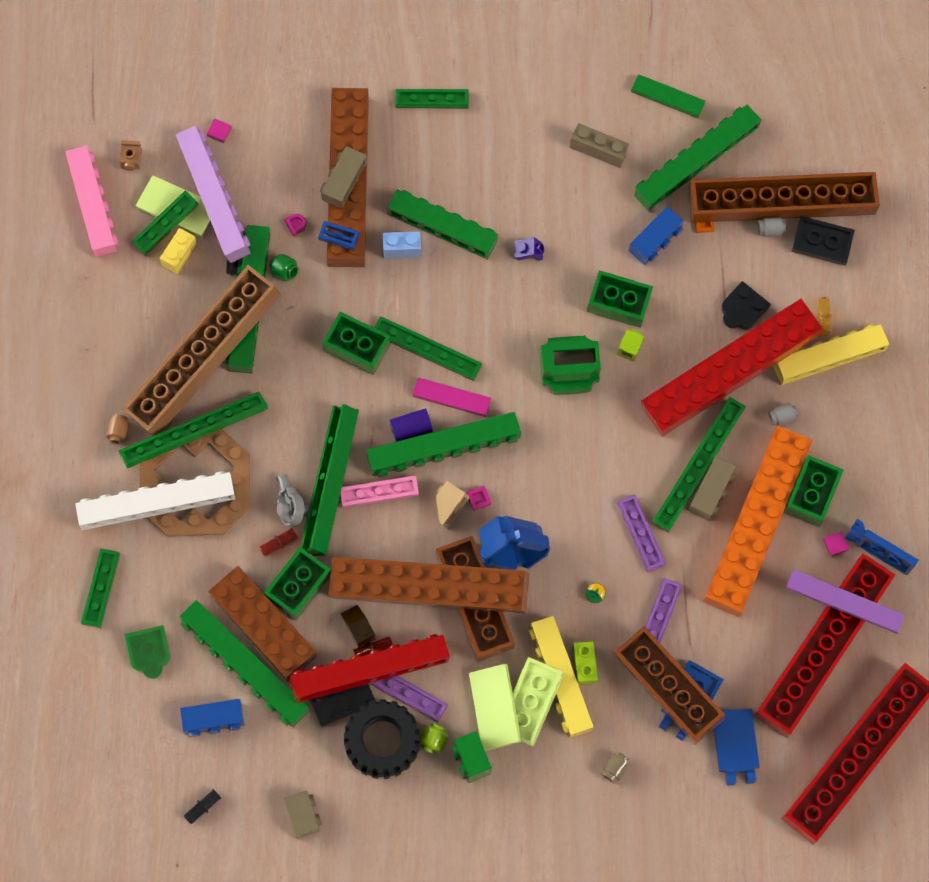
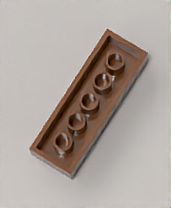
[436,536,515,662]
[208,566,317,682]
[614,626,725,745]

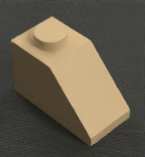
[436,481,470,529]

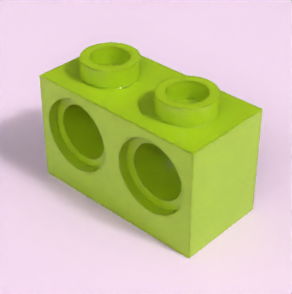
[572,641,598,686]

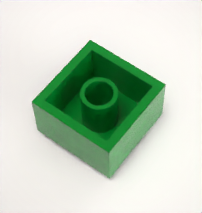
[452,731,492,783]

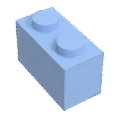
[383,231,421,259]

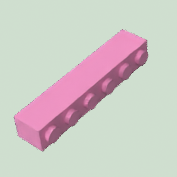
[65,145,119,257]

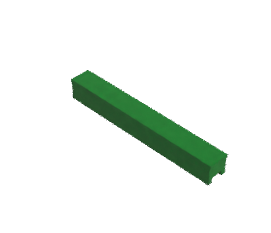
[300,404,359,557]

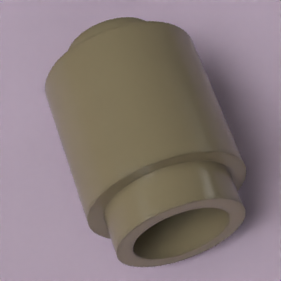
[602,752,630,784]

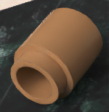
[106,414,129,444]

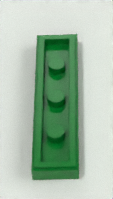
[631,74,706,118]
[396,89,469,109]
[131,190,199,256]
[81,548,120,628]

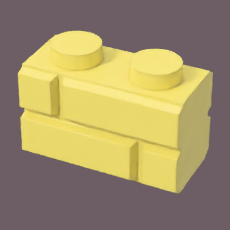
[159,228,197,274]

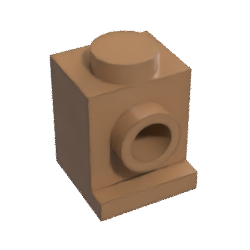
[119,140,142,171]

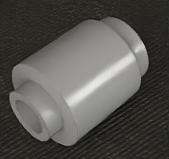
[758,217,786,237]
[768,403,798,426]

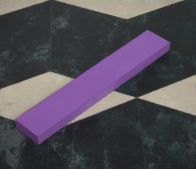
[786,570,905,634]

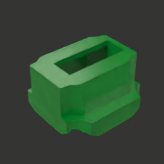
[539,335,601,395]

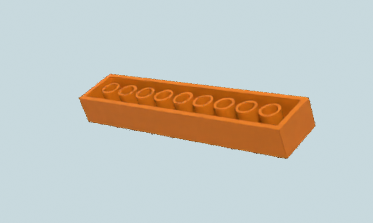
[703,425,813,617]

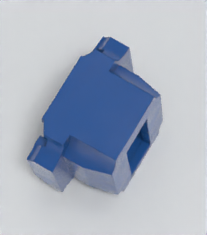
[479,516,550,570]

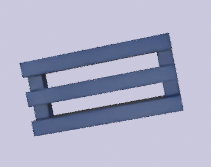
[318,221,360,251]

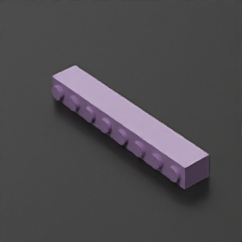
[176,125,251,263]

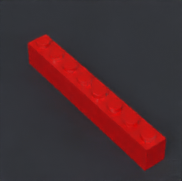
[290,634,450,703]

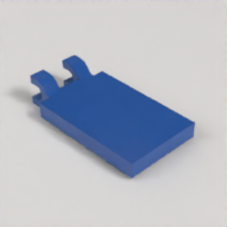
[845,519,919,575]
[659,660,724,741]
[714,708,760,786]

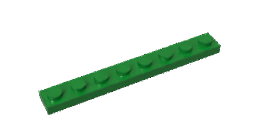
[118,391,268,469]
[652,397,746,533]

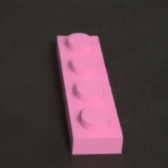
[340,475,419,508]

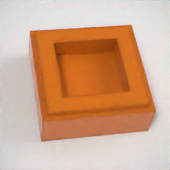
[695,222,715,233]

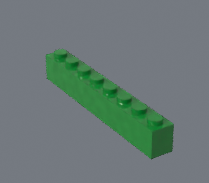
[634,104,762,212]
[226,225,271,374]
[366,412,521,477]
[179,600,310,728]

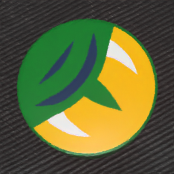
[586,583,606,603]

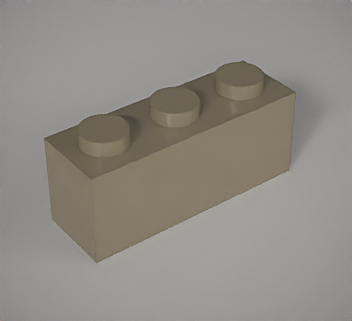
[570,123,629,168]
[320,146,367,209]
[688,456,737,521]

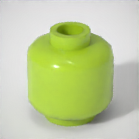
[420,723,448,754]

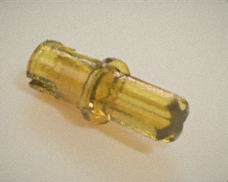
[817,297,832,335]

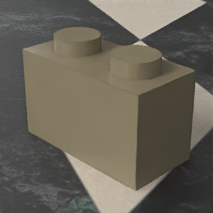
[284,790,322,839]

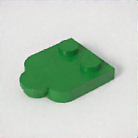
[124,625,170,679]

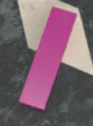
[413,377,491,417]

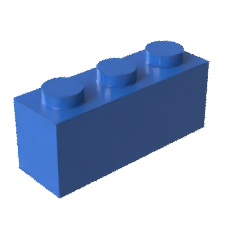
[628,207,684,265]
[180,699,245,737]

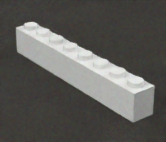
[75,471,236,530]

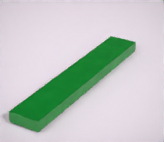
[374,316,482,381]

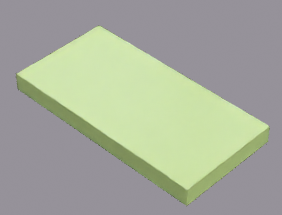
[135,175,211,238]
[513,657,565,746]
[469,664,521,751]

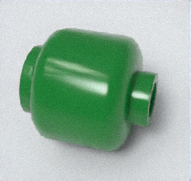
[270,254,299,281]

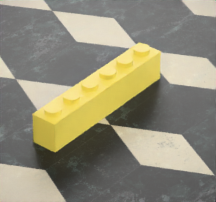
[773,324,889,385]
[528,616,593,738]

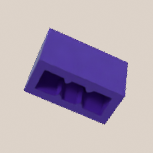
[390,408,433,442]

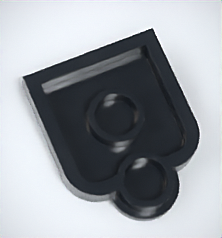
[721,281,771,329]

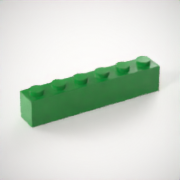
[387,189,498,260]

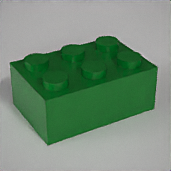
[587,270,653,328]
[322,312,391,375]
[784,455,844,527]
[264,547,331,621]

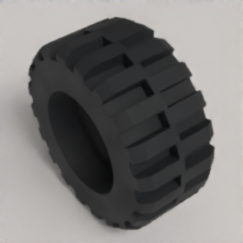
[344,699,420,779]

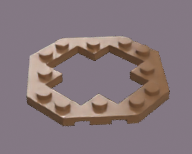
[140,429,250,537]

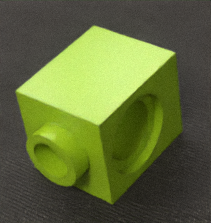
[617,329,644,361]

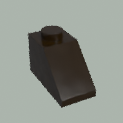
[340,605,376,648]

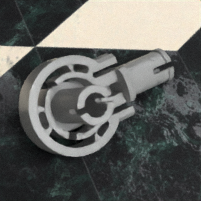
[276,474,310,526]

